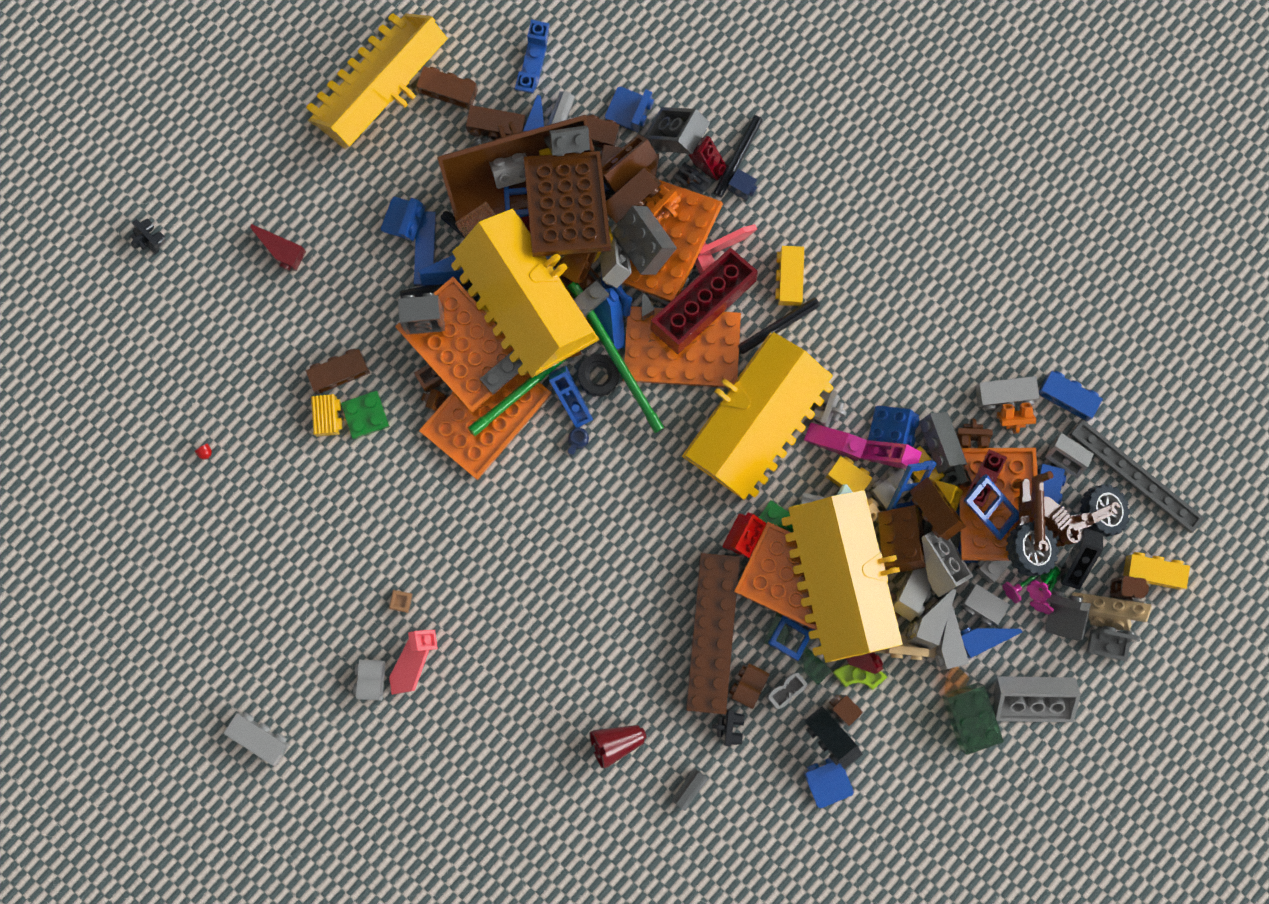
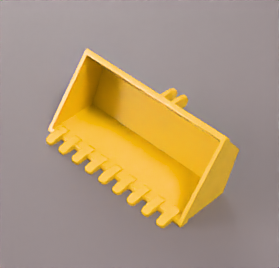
[306,13,448,149]
[451,209,599,377]
[681,332,833,500]
[782,491,902,663]

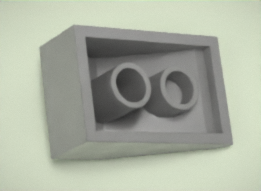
[922,532,974,597]
[906,589,957,650]

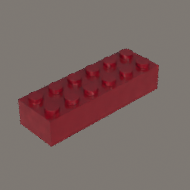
[650,247,758,354]

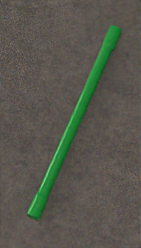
[567,282,664,433]
[468,326,597,437]

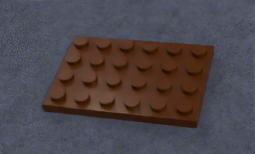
[524,151,611,257]

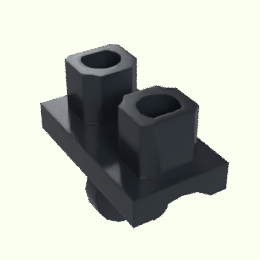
[673,162,711,195]
[130,218,165,255]
[712,710,745,747]

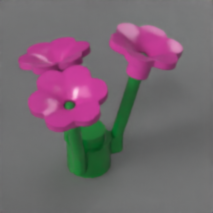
[1002,566,1061,615]

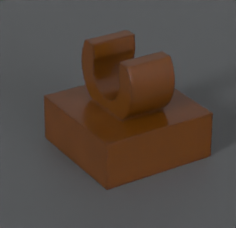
[421,389,446,412]

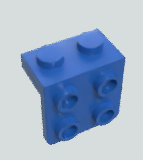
[605,86,654,133]
[381,197,426,241]
[868,405,920,447]
[803,758,854,808]

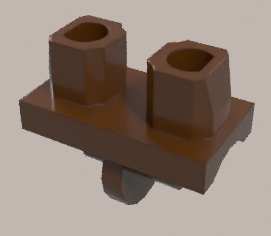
[956,418,993,448]

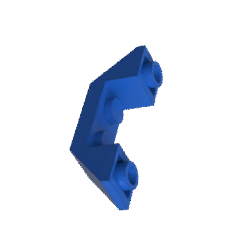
[515,20,549,94]

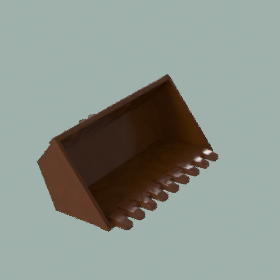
[437,115,594,234]

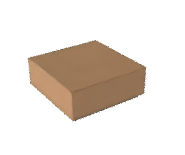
[389,590,413,613]

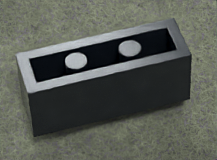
[1061,528,1103,590]
[804,706,863,769]

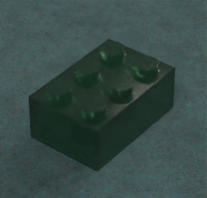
[942,683,1004,755]

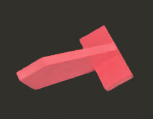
[695,224,757,274]
[389,630,438,695]

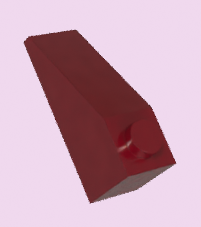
[250,224,306,271]

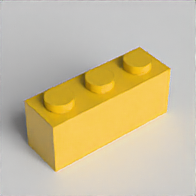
[775,246,804,306]
[1123,552,1190,590]

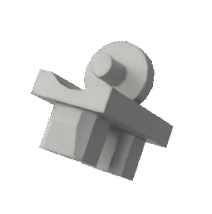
[813,390,847,427]

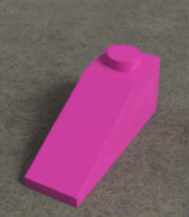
[804,423,867,461]
[861,440,922,469]

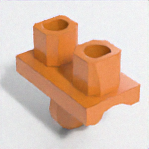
[646,187,681,223]
[997,402,1036,434]

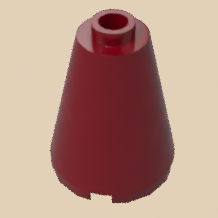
[589,725,646,769]

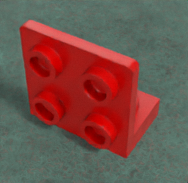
[722,512,767,558]

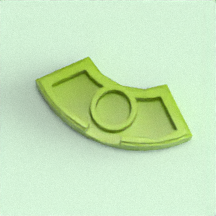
[832,664,888,690]

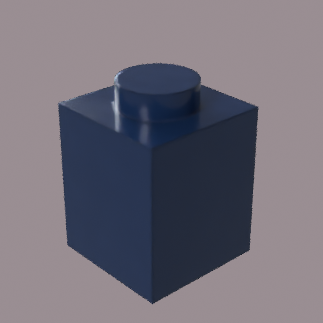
[727,169,758,201]

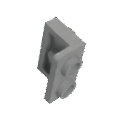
[489,153,527,189]

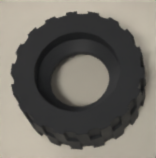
[578,353,620,397]

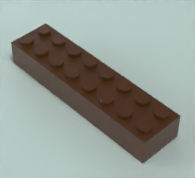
[686,553,740,715]

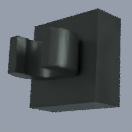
[948,464,972,487]

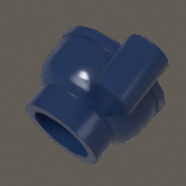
[568,427,589,456]

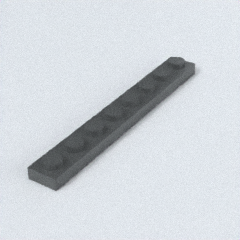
[480,280,609,394]
[1069,420,1205,533]

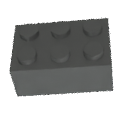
[645,107,710,154]
[612,206,677,275]
[398,293,445,335]

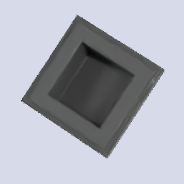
[642,294,654,321]

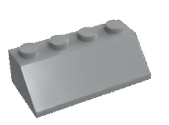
[994,676,1081,722]

